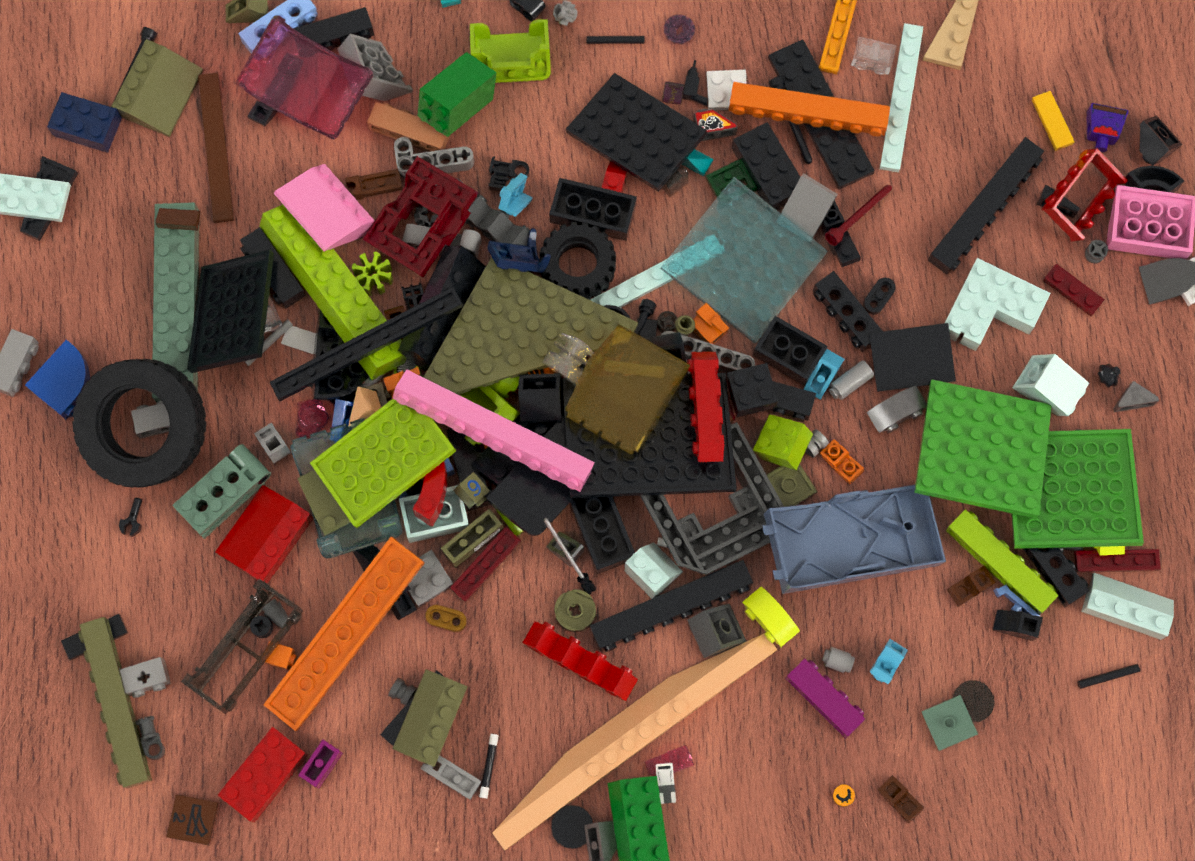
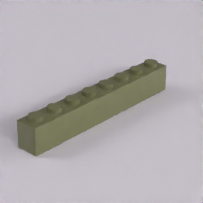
[78,617,152,788]

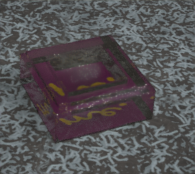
[662,81,685,105]

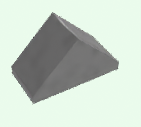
[1113,381,1159,413]
[546,531,584,567]

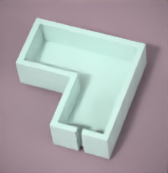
[945,258,1051,351]

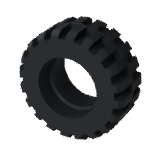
[539,222,616,300]

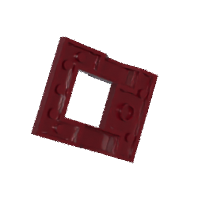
[363,156,479,278]

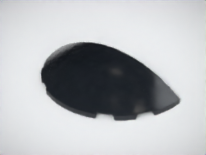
[313,309,369,400]

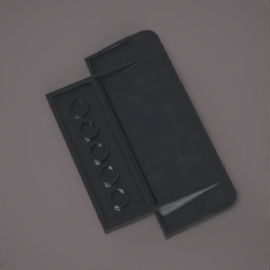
[471,409,574,536]

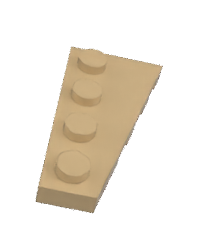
[923,0,978,70]

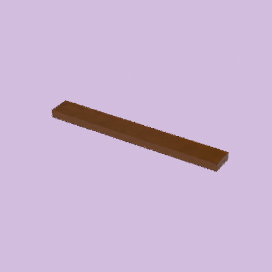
[198,72,234,223]

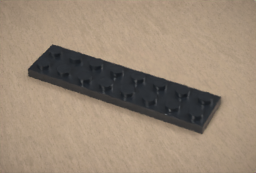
[768,40,875,189]

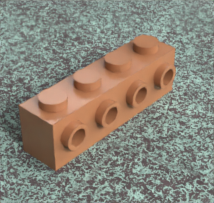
[367,102,450,151]

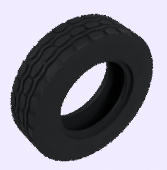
[72,359,207,488]

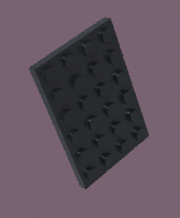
[566,73,707,192]
[187,250,274,373]

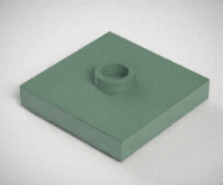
[922,695,978,751]

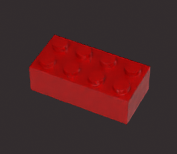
[218,727,308,823]

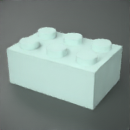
[399,485,469,543]

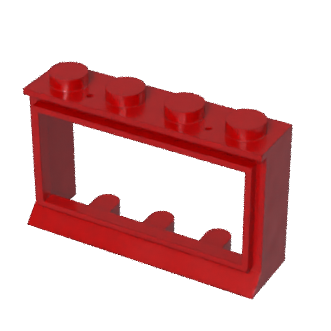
[1041,148,1128,241]

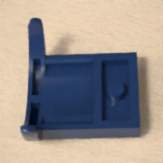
[487,228,551,273]

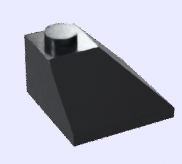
[1139,116,1183,166]

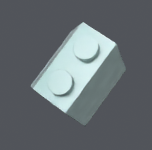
[1012,354,1089,416]
[625,542,683,599]

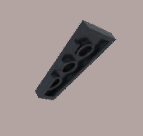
[20,156,78,241]

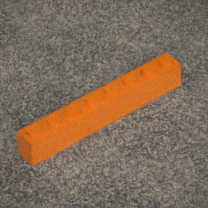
[729,82,890,137]

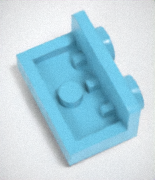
[498,173,533,216]

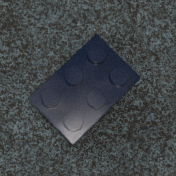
[47,92,122,153]

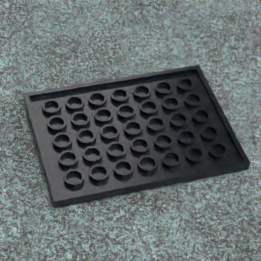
[562,373,737,498]

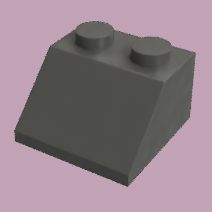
[687,603,746,658]

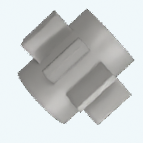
[553,0,577,26]

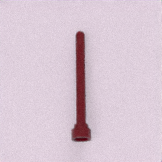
[825,185,892,246]

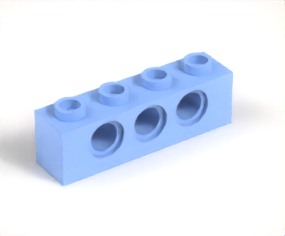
[238,0,318,58]

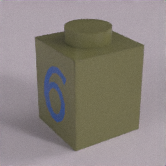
[453,472,490,509]

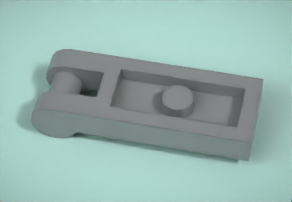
[420,755,482,800]

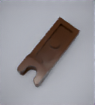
[345,169,403,200]

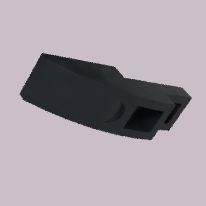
[820,200,861,267]
[353,542,417,620]

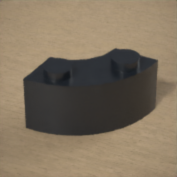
[1125,166,1184,193]

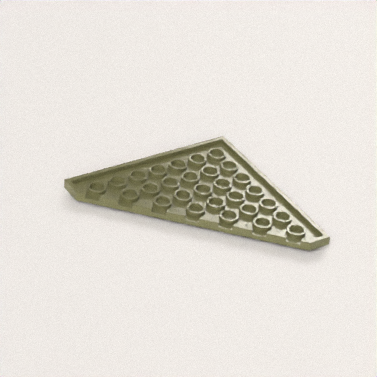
[423,257,638,395]

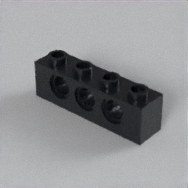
[813,271,883,352]
[1022,548,1089,607]

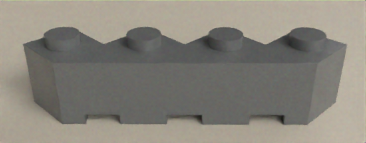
[455,178,530,246]

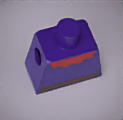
[1086,103,1129,152]

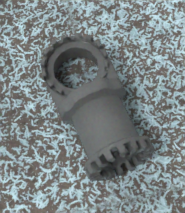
[135,716,165,760]

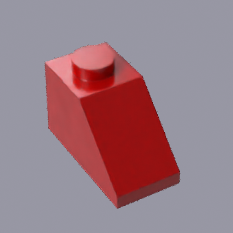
[602,161,628,193]

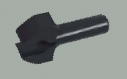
[119,497,142,537]

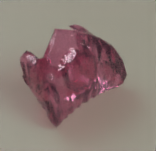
[295,399,330,438]

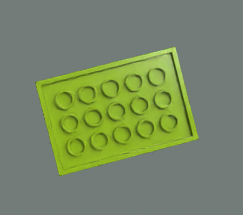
[310,399,456,528]

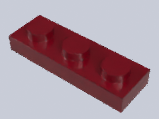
[1043,263,1105,316]

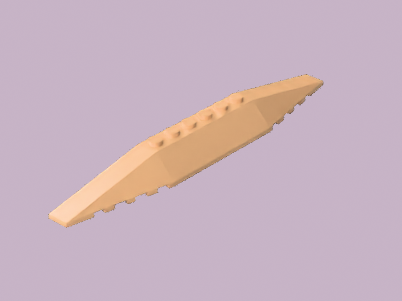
[493,634,778,850]

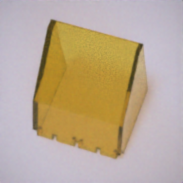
[565,324,690,455]

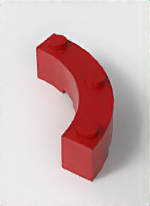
[412,461,447,527]

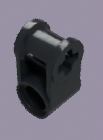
[509,0,546,22]

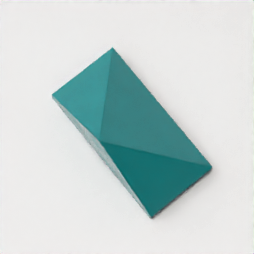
[682,149,714,176]

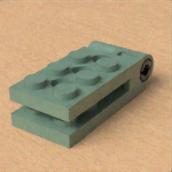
[172,444,271,539]

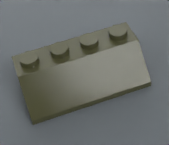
[392,669,468,767]

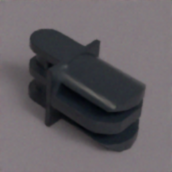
[401,282,424,310]

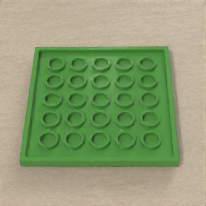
[914,379,1052,519]
[1011,429,1144,549]

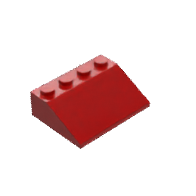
[215,485,314,586]

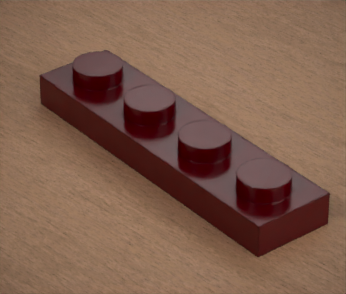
[450,527,521,603]
[1074,549,1161,573]

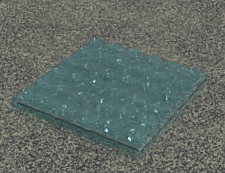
[660,177,828,343]

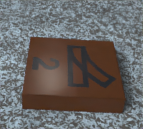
[166,795,219,845]

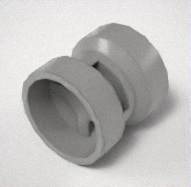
[805,429,829,458]

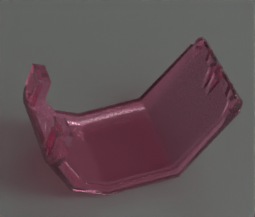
[235,15,374,140]

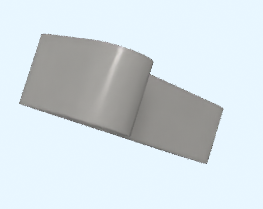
[394,137,474,179]
[402,224,482,258]

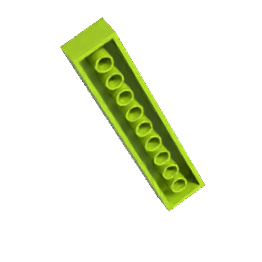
[259,205,407,380]

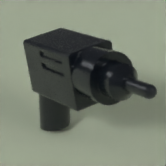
[683,60,708,106]

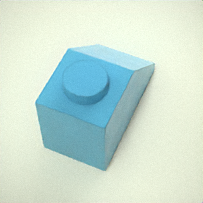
[803,349,845,400]

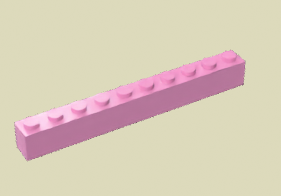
[393,370,595,492]

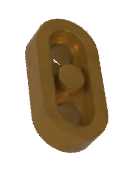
[426,605,467,632]

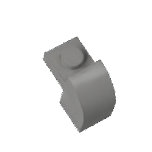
[254,423,291,464]

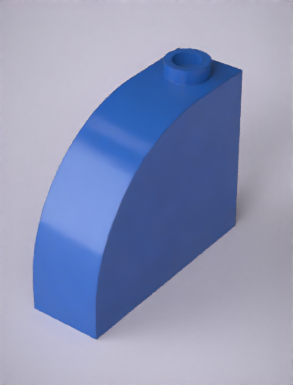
[25,340,90,420]

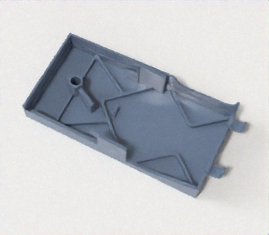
[762,485,946,594]

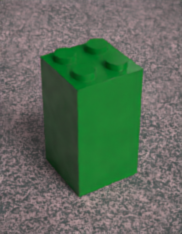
[417,52,497,137]

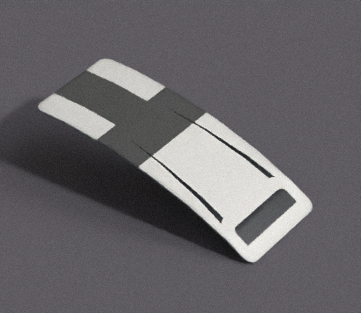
[656,763,676,804]

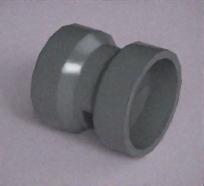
[388,678,417,705]

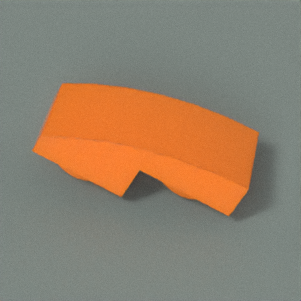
[820,439,864,484]

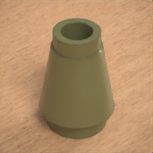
[675,315,695,336]

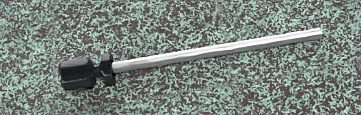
[543,518,596,595]

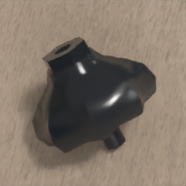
[1097,364,1121,387]

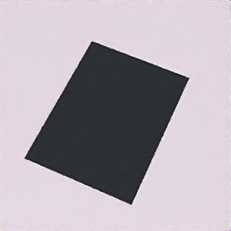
[869,323,956,392]

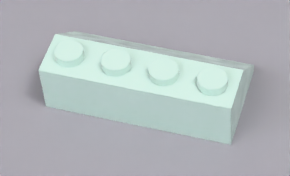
[1081,573,1174,640]

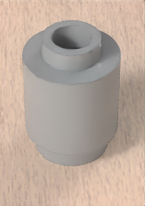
[822,647,855,673]

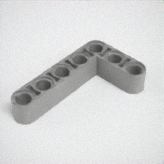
[661,331,755,373]

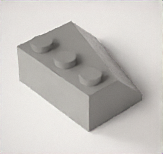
[338,34,413,101]

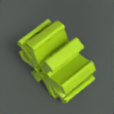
[352,252,393,296]

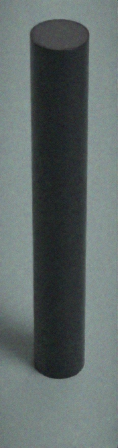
[586,36,645,44]
[1077,664,1140,689]

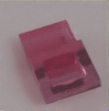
[644,745,694,776]

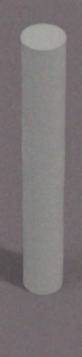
[244,319,293,366]

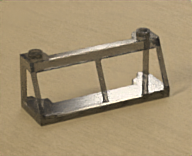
[181,579,303,714]

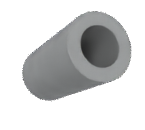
[829,360,874,400]

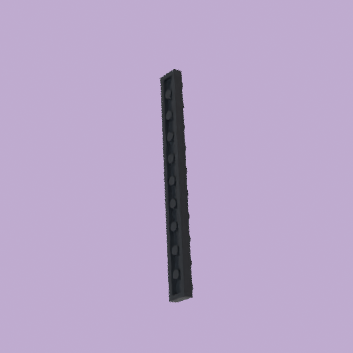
[270,287,463,401]

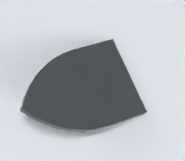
[1139,258,1195,305]

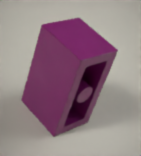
[298,740,343,789]

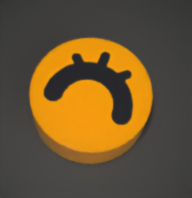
[833,785,855,807]

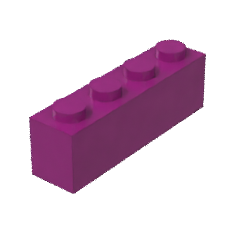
[785,658,865,739]

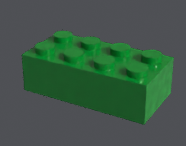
[607,776,670,861]

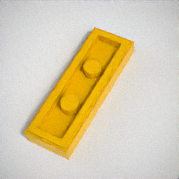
[1032,91,1075,151]

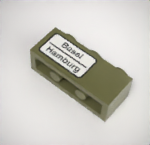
[441,509,503,568]

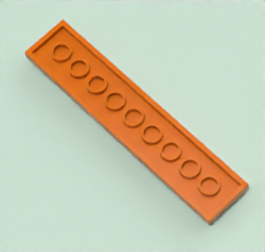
[263,537,425,731]

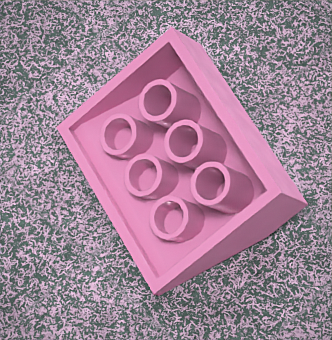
[274,164,374,251]
[1106,185,1195,259]

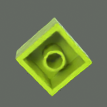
[753,414,813,470]

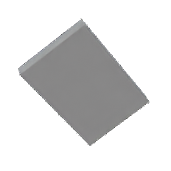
[776,173,838,244]

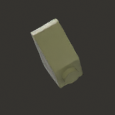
[226,0,268,23]

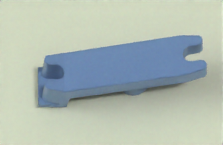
[993,585,1040,617]

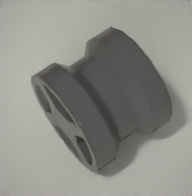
[1085,240,1108,264]

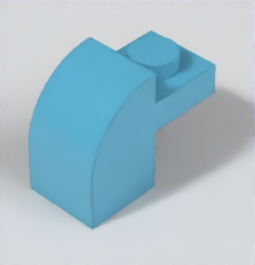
[870,639,908,684]

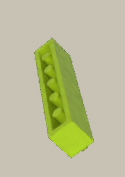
[945,509,1059,615]

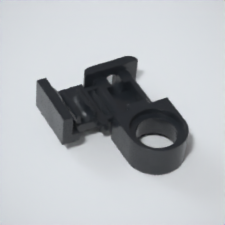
[488,156,530,191]

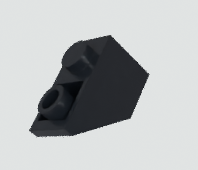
[992,610,1043,641]

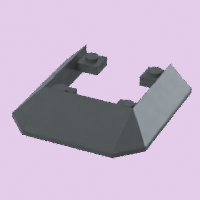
[640,422,784,575]

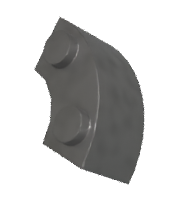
[866,386,927,433]

